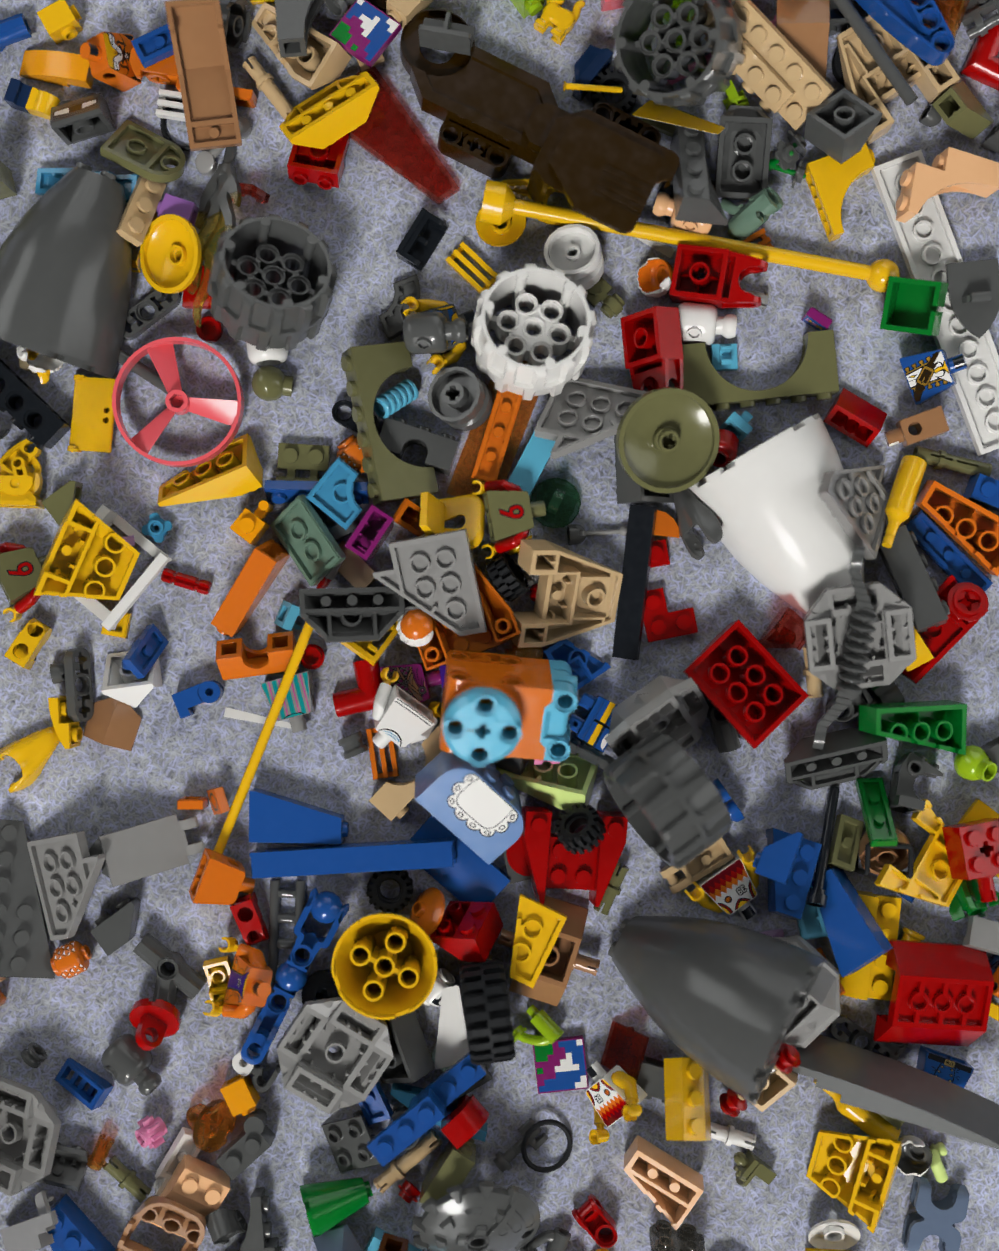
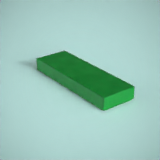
[856,778,898,847]

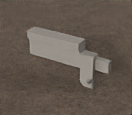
[962,915,999,956]
[0,1190,59,1251]

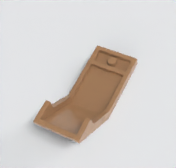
[165,0,242,151]
[776,0,830,80]

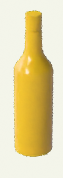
[881,455,927,548]
[813,1079,901,1141]

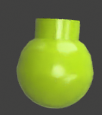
[953,745,997,782]

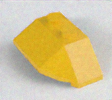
[279,71,380,149]

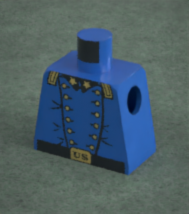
[916,1045,974,1088]

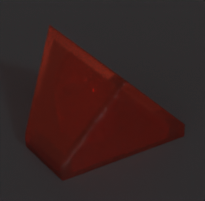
[758,607,805,651]

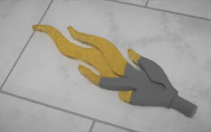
[187,147,242,327]

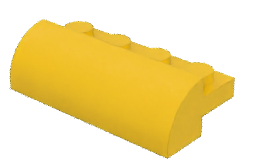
[837,890,902,1001]

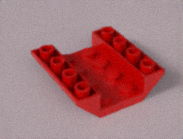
[873,939,995,1047]

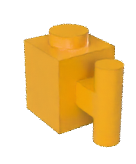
[230,500,274,545]

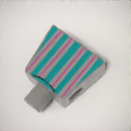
[260,670,315,733]

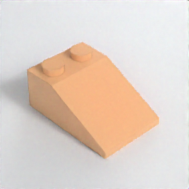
[151,1154,231,1238]

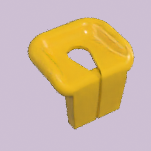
[419,492,485,550]

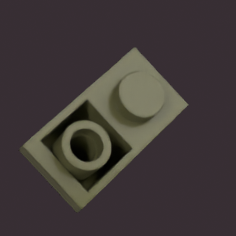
[932,81,994,140]

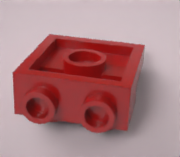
[287,134,350,190]

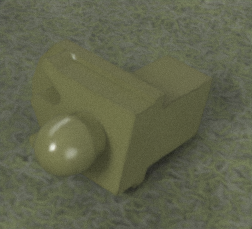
[733,1150,777,1187]

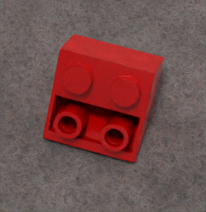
[429,901,504,962]

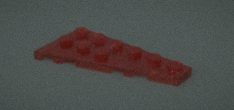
[348,66,460,205]

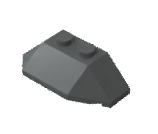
[299,587,405,643]
[784,727,888,790]

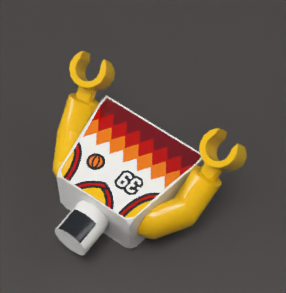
[684,845,759,920]
[585,1061,648,1145]

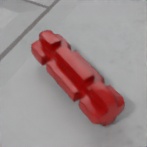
[161,568,212,595]

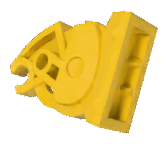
[0,438,45,509]

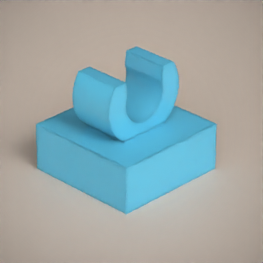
[710,343,738,371]
[719,410,753,443]
[274,600,302,631]

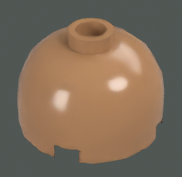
[859,827,910,875]

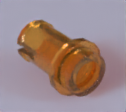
[87,1134,115,1171]

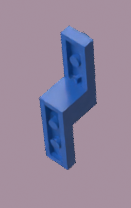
[366,1052,487,1167]

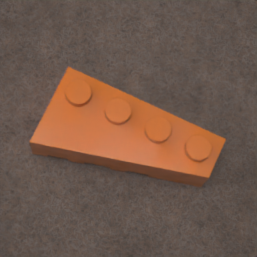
[915,480,999,576]

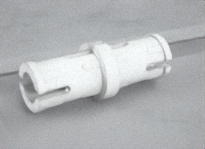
[711,1122,756,1151]

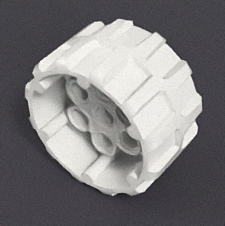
[470,264,597,401]

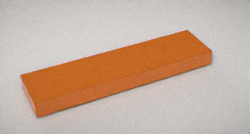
[471,391,522,482]

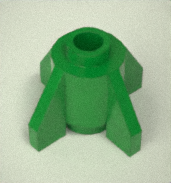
[949,879,999,921]

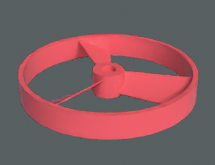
[112,337,244,467]

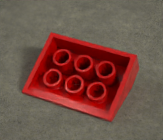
[683,619,809,749]

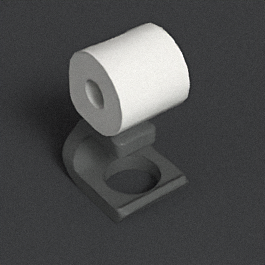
[232,1048,281,1092]

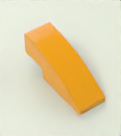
[19,50,94,89]

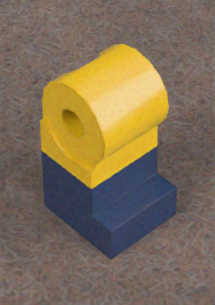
[4,78,60,120]

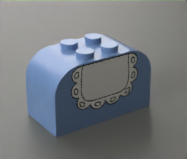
[415,751,524,865]

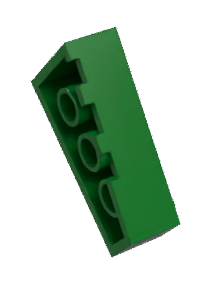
[859,700,967,755]

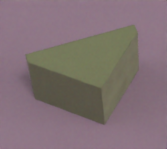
[42,480,83,526]

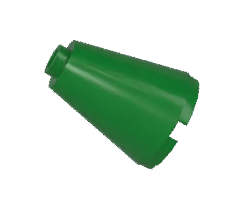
[299,1177,373,1237]

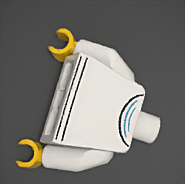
[372,667,441,749]

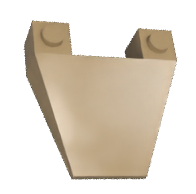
[837,15,960,146]
[511,539,623,648]

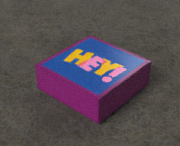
[801,307,832,331]

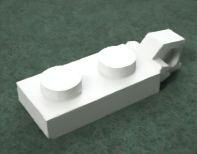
[153,1127,207,1196]

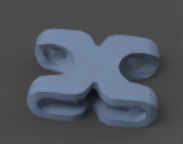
[901,1176,969,1251]

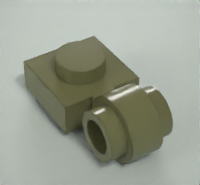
[586,277,625,319]

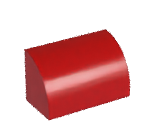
[823,388,887,448]

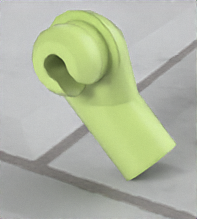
[930,1142,948,1183]

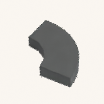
[379,274,421,341]

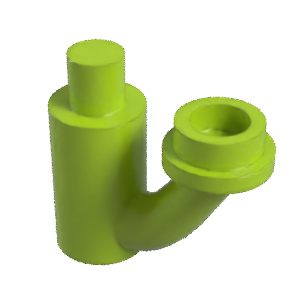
[513,1004,564,1046]

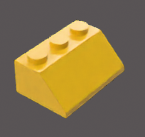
[663,1057,711,1141]

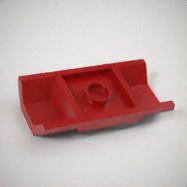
[901,574,989,684]

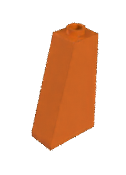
[211,539,290,637]

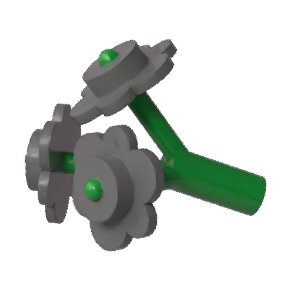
[769,130,807,188]

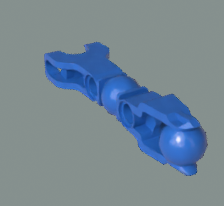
[241,887,349,1065]

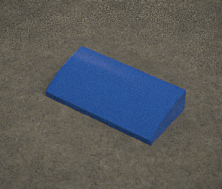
[409,814,511,902]

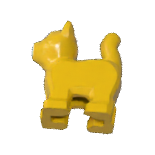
[534,0,585,46]

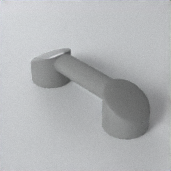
[195,116,252,176]

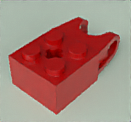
[669,243,769,309]
[620,306,684,391]

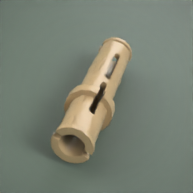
[242,56,294,120]
[373,1130,442,1193]

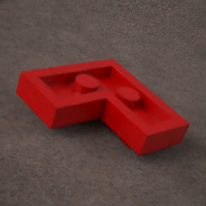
[643,588,698,643]

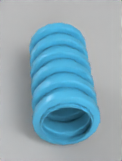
[373,379,419,419]

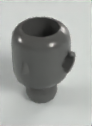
[403,311,468,354]
[101,1034,162,1096]

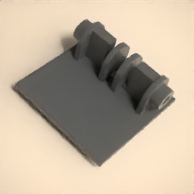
[321,1110,380,1173]

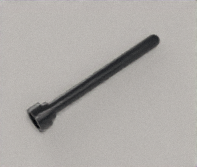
[805,785,840,908]

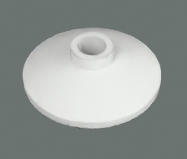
[808,1218,860,1250]

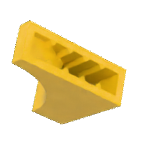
[805,143,875,242]

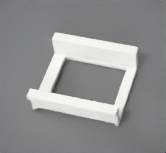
[74,504,172,631]

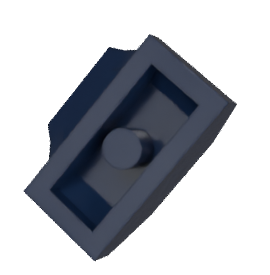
[572,45,613,102]

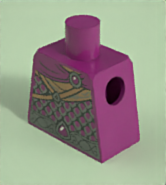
[345,505,394,561]
[380,663,441,702]

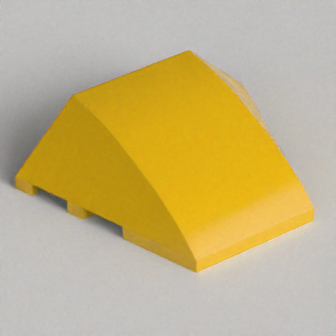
[34,498,140,600]
[806,1130,901,1234]

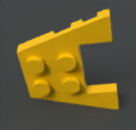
[874,799,963,907]

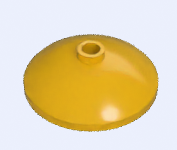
[140,214,202,294]

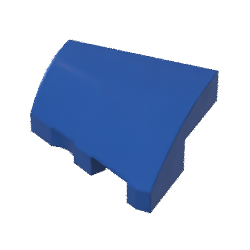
[540,639,611,690]

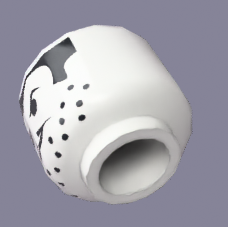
[423,968,455,1007]

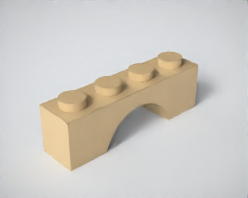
[369,725,442,821]

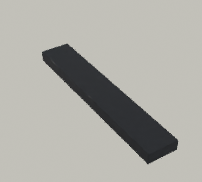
[612,504,657,660]

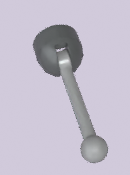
[567,524,627,545]

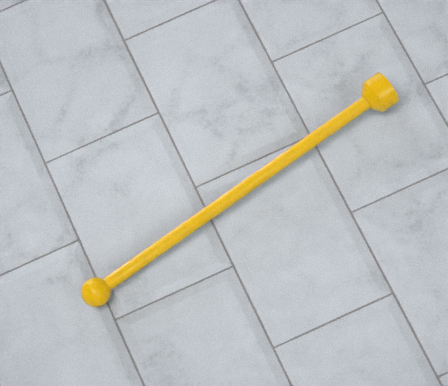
[480,179,900,293]

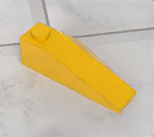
[157,433,263,507]

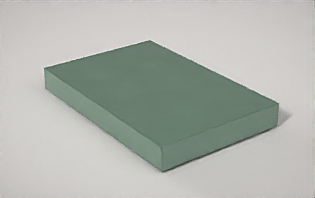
[270,494,346,587]

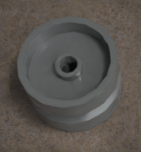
[427,366,493,431]

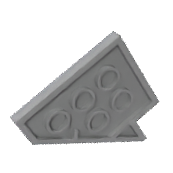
[26,831,106,941]

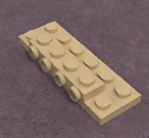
[690,0,835,131]

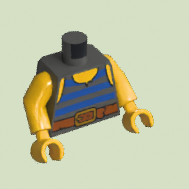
[400,296,475,374]

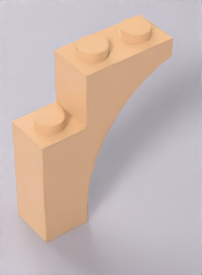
[895,147,999,223]

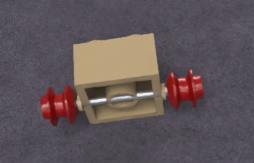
[719,1043,801,1117]

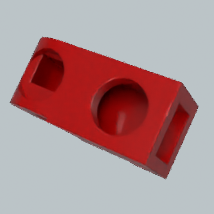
[230,892,269,946]

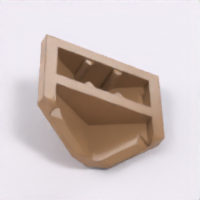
[83,697,142,751]

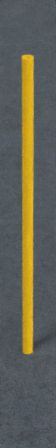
[213,621,313,854]

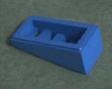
[54,1058,114,1111]

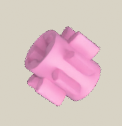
[135,1115,168,1149]

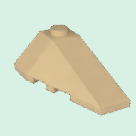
[251,2,351,90]

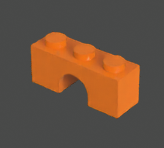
[216,631,299,680]

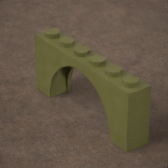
[682,329,840,411]
[341,342,439,505]

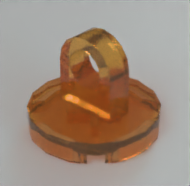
[186,1099,236,1153]

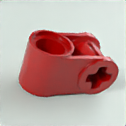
[571,1194,618,1248]

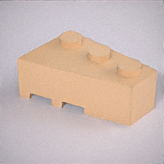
[624,1135,704,1231]

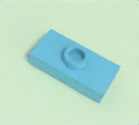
[797,886,828,940]

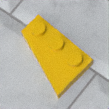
[509,893,567,988]

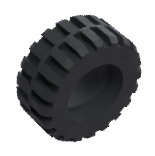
[459,959,516,1065]

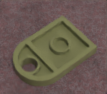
[100,119,186,183]

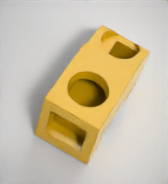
[4,618,52,670]

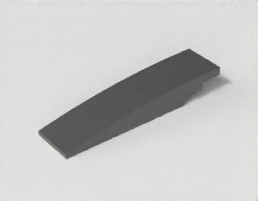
[792,1035,999,1150]

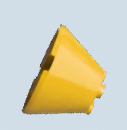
[331,913,438,1020]

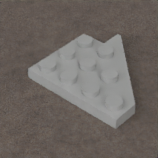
[534,377,647,459]
[818,465,889,561]
[373,528,487,636]

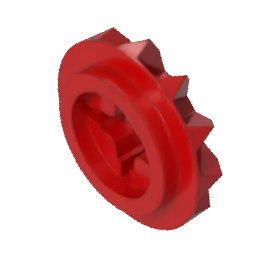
[946,582,989,623]

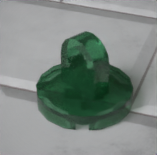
[530,478,581,529]

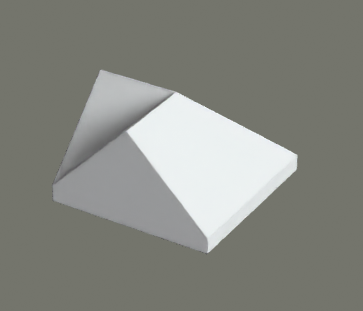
[101,651,163,708]

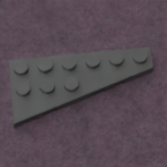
[0,819,55,979]

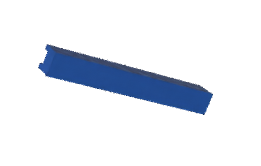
[249,837,457,879]

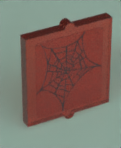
[601,1021,650,1081]

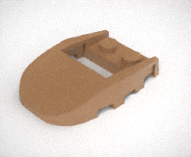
[116,1196,206,1251]

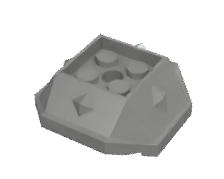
[803,581,916,691]
[605,676,709,757]
[775,935,841,1048]
[277,997,394,1114]
[0,1076,61,1196]

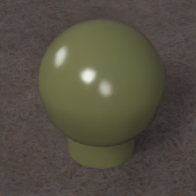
[251,365,294,401]

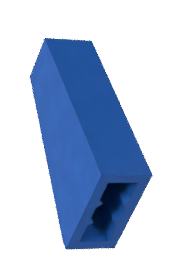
[249,788,349,844]
[811,866,893,978]

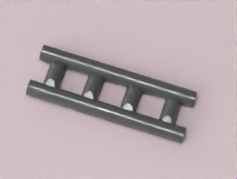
[268,879,306,983]

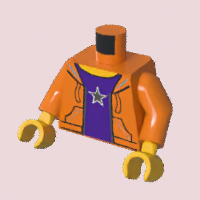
[203,937,273,1019]

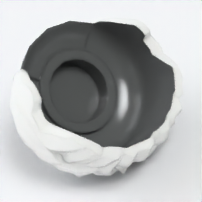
[897,1135,933,1177]

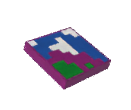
[329,0,402,68]
[533,1035,589,1094]

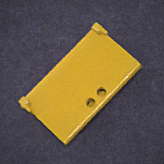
[67,374,116,453]

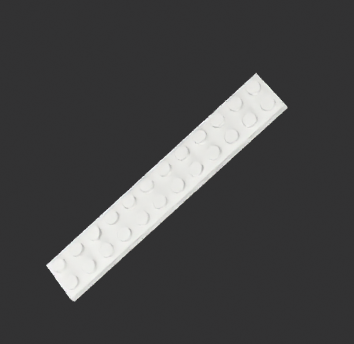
[871,149,999,456]

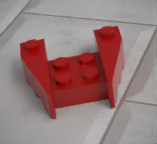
[520,806,628,907]

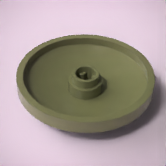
[616,387,720,494]

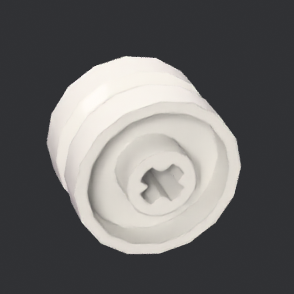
[544,224,605,290]

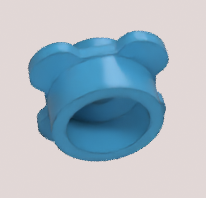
[142,513,172,543]

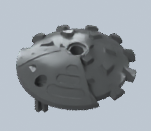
[411,1181,540,1251]

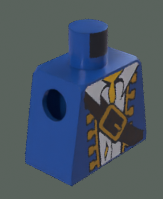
[899,349,968,405]

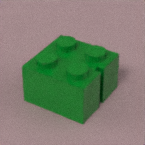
[880,276,948,336]

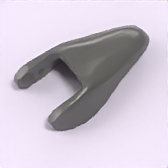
[673,489,723,560]

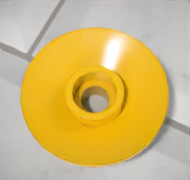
[475,208,526,247]

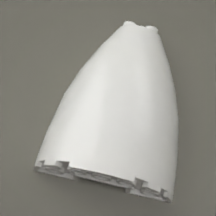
[688,413,864,614]

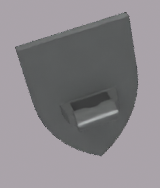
[945,258,999,338]

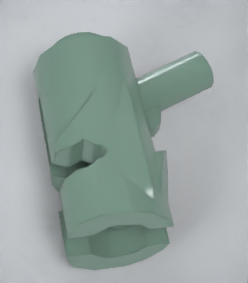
[720,187,784,240]

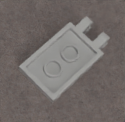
[98,814,205,887]

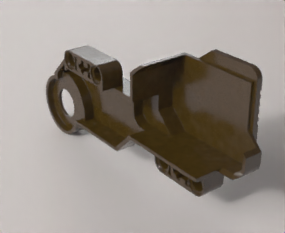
[400,9,680,234]

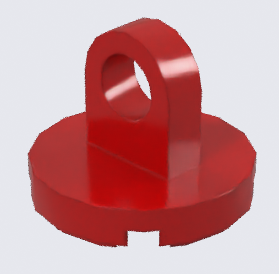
[129,998,182,1051]

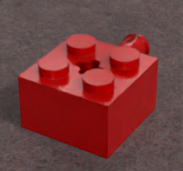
[942,818,999,902]

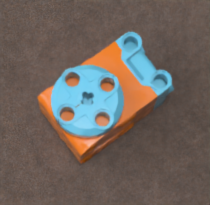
[439,650,578,767]

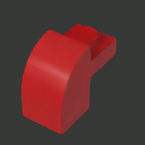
[440,1094,489,1149]

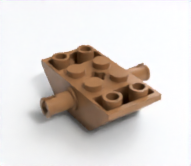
[497,895,600,1006]

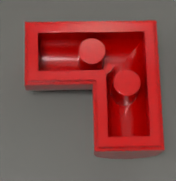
[960,24,999,91]
[333,660,383,717]

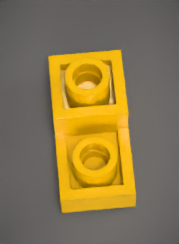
[48,695,83,749]
[202,955,232,1006]

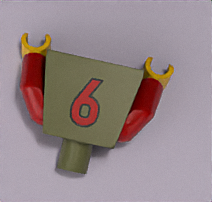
[472,479,546,559]
[0,542,47,623]

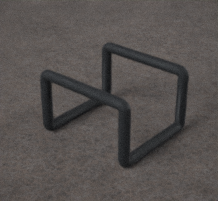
[854,842,914,878]

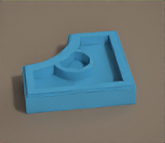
[306,457,363,530]

